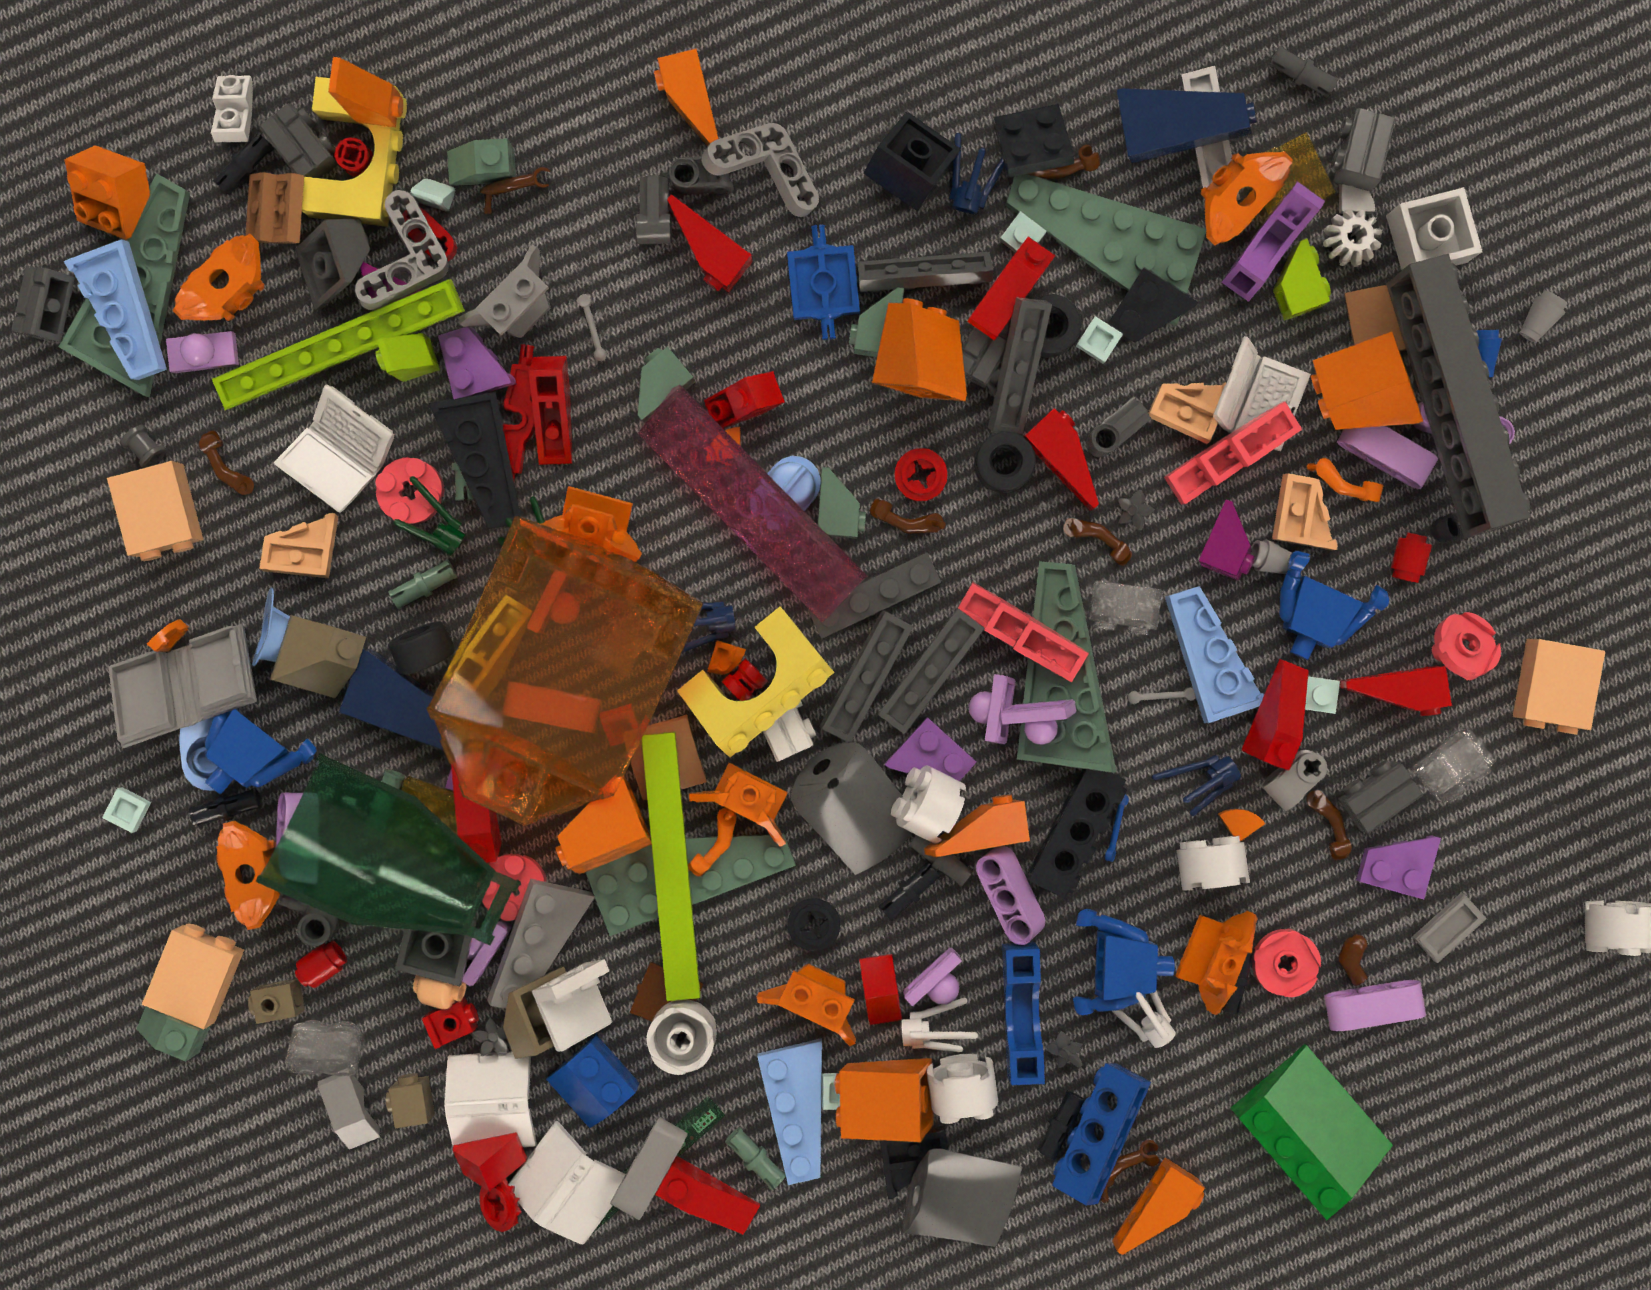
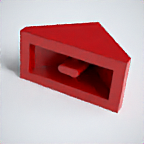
[859,954,902,1025]
[452,1132,527,1192]

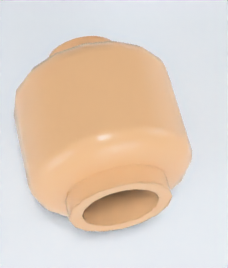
[413,975,466,1009]

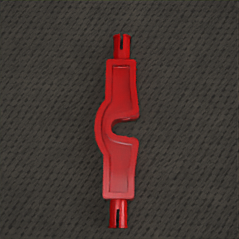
[502,344,535,481]

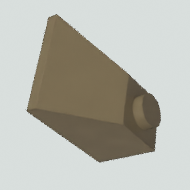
[270,615,366,698]
[503,966,566,1059]

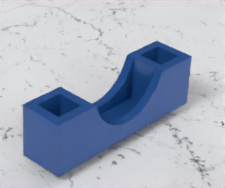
[1002,942,1045,1085]

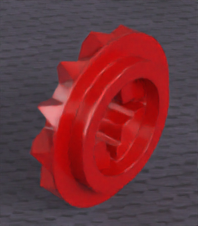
[894,448,948,501]
[479,1178,522,1232]

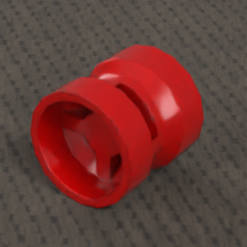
[335,137,374,178]
[722,658,768,701]

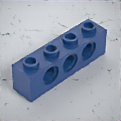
[1052,1063,1151,1206]

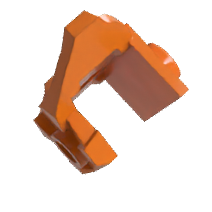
[1201,151,1293,245]
[173,234,264,321]
[535,486,642,562]
[689,762,788,847]
[216,821,284,930]
[1175,911,1258,1015]
[757,964,856,1047]

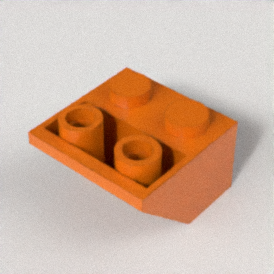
[64,145,150,240]

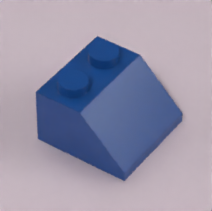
[546,1034,640,1128]

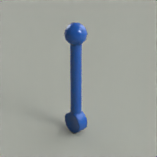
[1105,794,1129,862]

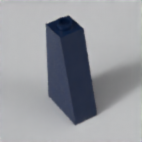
[1117,88,1257,163]
[339,649,471,753]

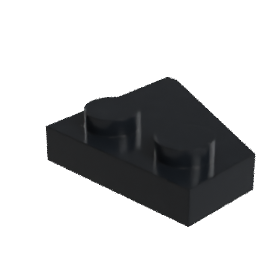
[1108,267,1199,343]
[880,1125,948,1199]

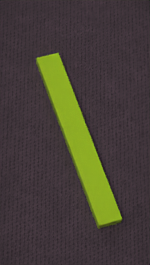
[212,279,465,410]
[641,731,701,1001]

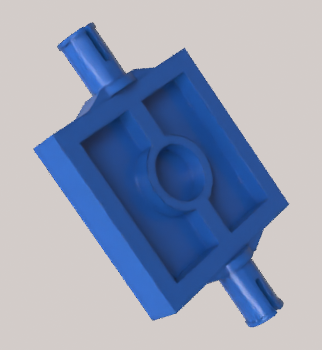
[787,225,860,340]

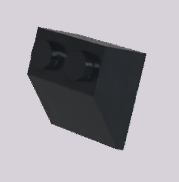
[863,111,961,211]

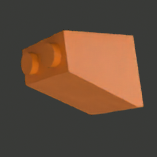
[872,298,967,401]
[1311,331,1423,430]
[555,774,652,875]
[835,1058,934,1142]

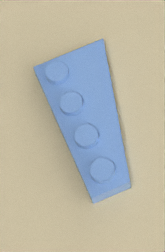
[64,239,167,380]
[1165,586,1264,723]
[757,1038,822,1185]

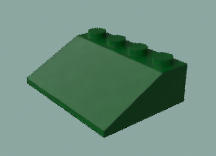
[1230,1044,1393,1220]

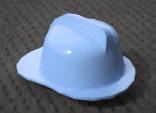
[751,456,821,529]
[252,588,290,666]
[179,716,218,791]

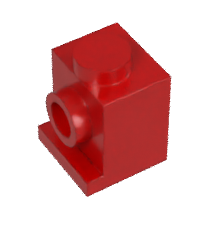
[422,996,479,1049]

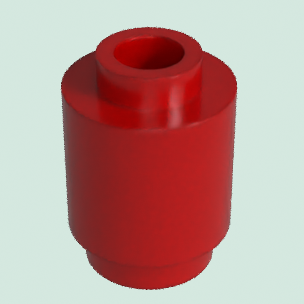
[1391,533,1432,583]
[295,941,347,988]

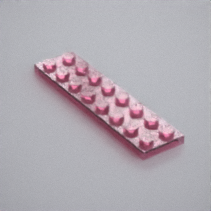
[638,385,867,623]

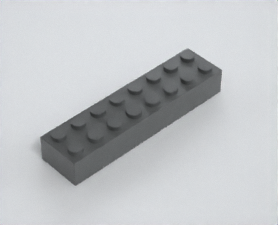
[1386,254,1531,539]

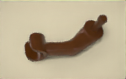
[1028,144,1100,179]
[479,167,550,214]
[199,431,254,495]
[869,499,946,534]
[1063,518,1132,566]
[1306,790,1352,860]
[1101,1140,1159,1203]

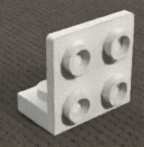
[532,959,612,1052]

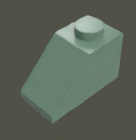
[447,138,516,186]
[849,287,904,357]
[638,346,696,424]
[817,467,866,539]
[137,1006,211,1062]

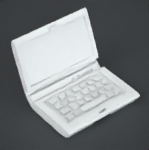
[1213,336,1311,451]
[274,385,394,513]
[444,1051,537,1147]
[508,1121,626,1244]

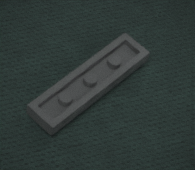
[857,252,993,292]
[988,297,1052,434]
[808,553,941,639]
[878,608,985,735]
[819,610,913,742]

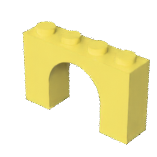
[302,77,407,227]
[677,606,834,758]

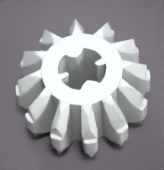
[1323,209,1382,267]

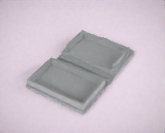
[108,624,257,748]

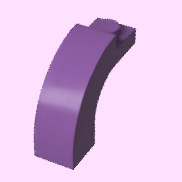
[1221,181,1325,302]

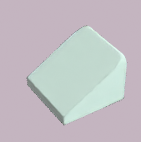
[410,179,455,212]

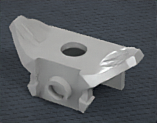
[459,245,551,338]

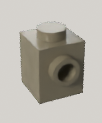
[248,978,305,1024]
[386,1073,435,1129]

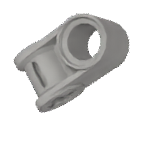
[1261,749,1327,811]

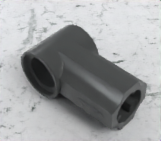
[636,175,672,244]
[1086,397,1151,458]

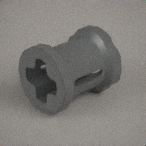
[120,424,167,469]

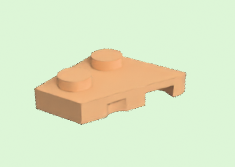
[1148,383,1226,444]
[1272,473,1338,550]
[259,513,338,578]

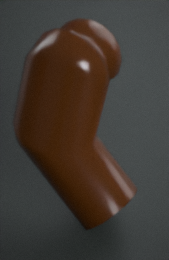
[1338,934,1368,986]

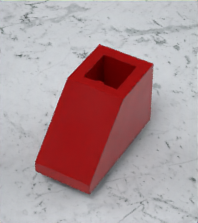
[704,371,785,431]

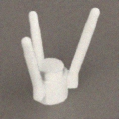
[1112,991,1176,1048]
[902,998,978,1052]

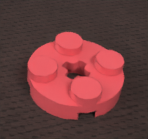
[375,457,445,524]
[1431,612,1501,680]
[478,854,546,921]
[1252,929,1321,997]

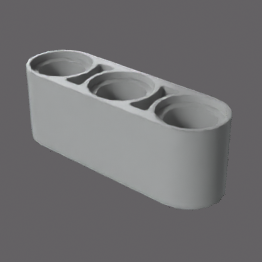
[610,1116,688,1220]

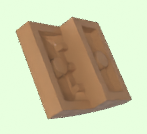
[245,172,304,244]
[1344,285,1407,352]
[623,715,707,800]

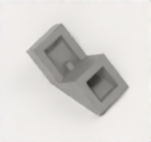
[318,1069,380,1150]

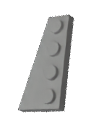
[487,879,595,1009]

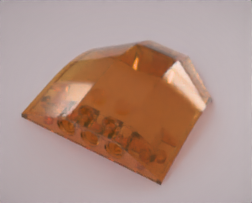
[427,516,704,826]

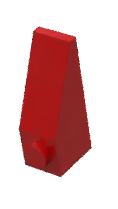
[667,194,753,293]
[967,237,1055,341]
[528,356,573,465]
[1024,408,1099,511]
[1241,659,1309,771]
[1338,666,1452,716]
[451,754,502,865]
[655,1155,760,1234]

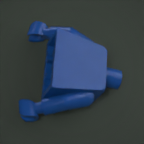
[1279,551,1389,660]
[205,708,317,795]
[1073,909,1175,1015]

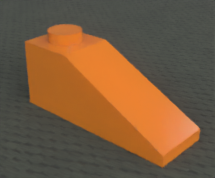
[654,49,718,147]
[328,57,403,128]
[924,795,1030,857]
[1112,1158,1205,1255]

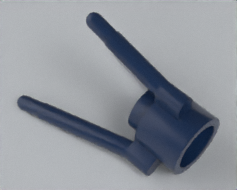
[949,133,1005,215]
[664,600,736,658]
[1152,754,1241,816]

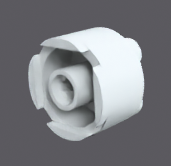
[891,765,966,844]
[1176,836,1250,890]
[1585,901,1651,956]
[646,999,717,1075]
[927,1054,998,1124]

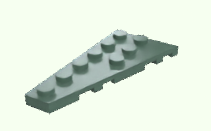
[58,174,190,398]
[1005,174,1206,326]
[1017,561,1116,773]
[586,833,796,936]

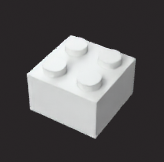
[1386,187,1482,270]

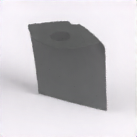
[791,742,912,875]
[902,1149,1022,1247]

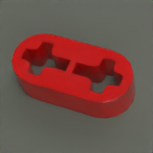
[402,207,457,262]

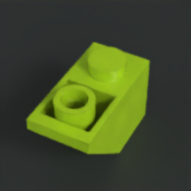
[1273,238,1331,321]
[375,333,440,382]

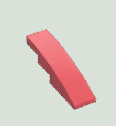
[1164,401,1302,505]
[958,582,1089,682]

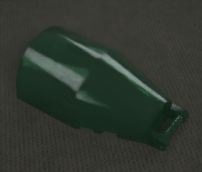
[255,753,520,946]

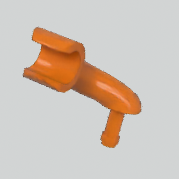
[1307,458,1383,502]
[688,808,737,876]

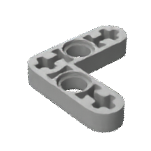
[701,123,819,217]
[355,190,449,310]

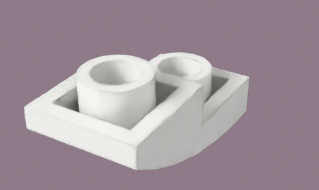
[211,75,253,143]

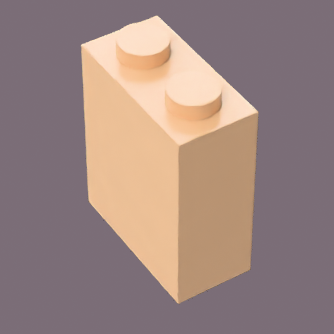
[107,461,203,561]
[1513,639,1605,735]
[142,924,244,1030]

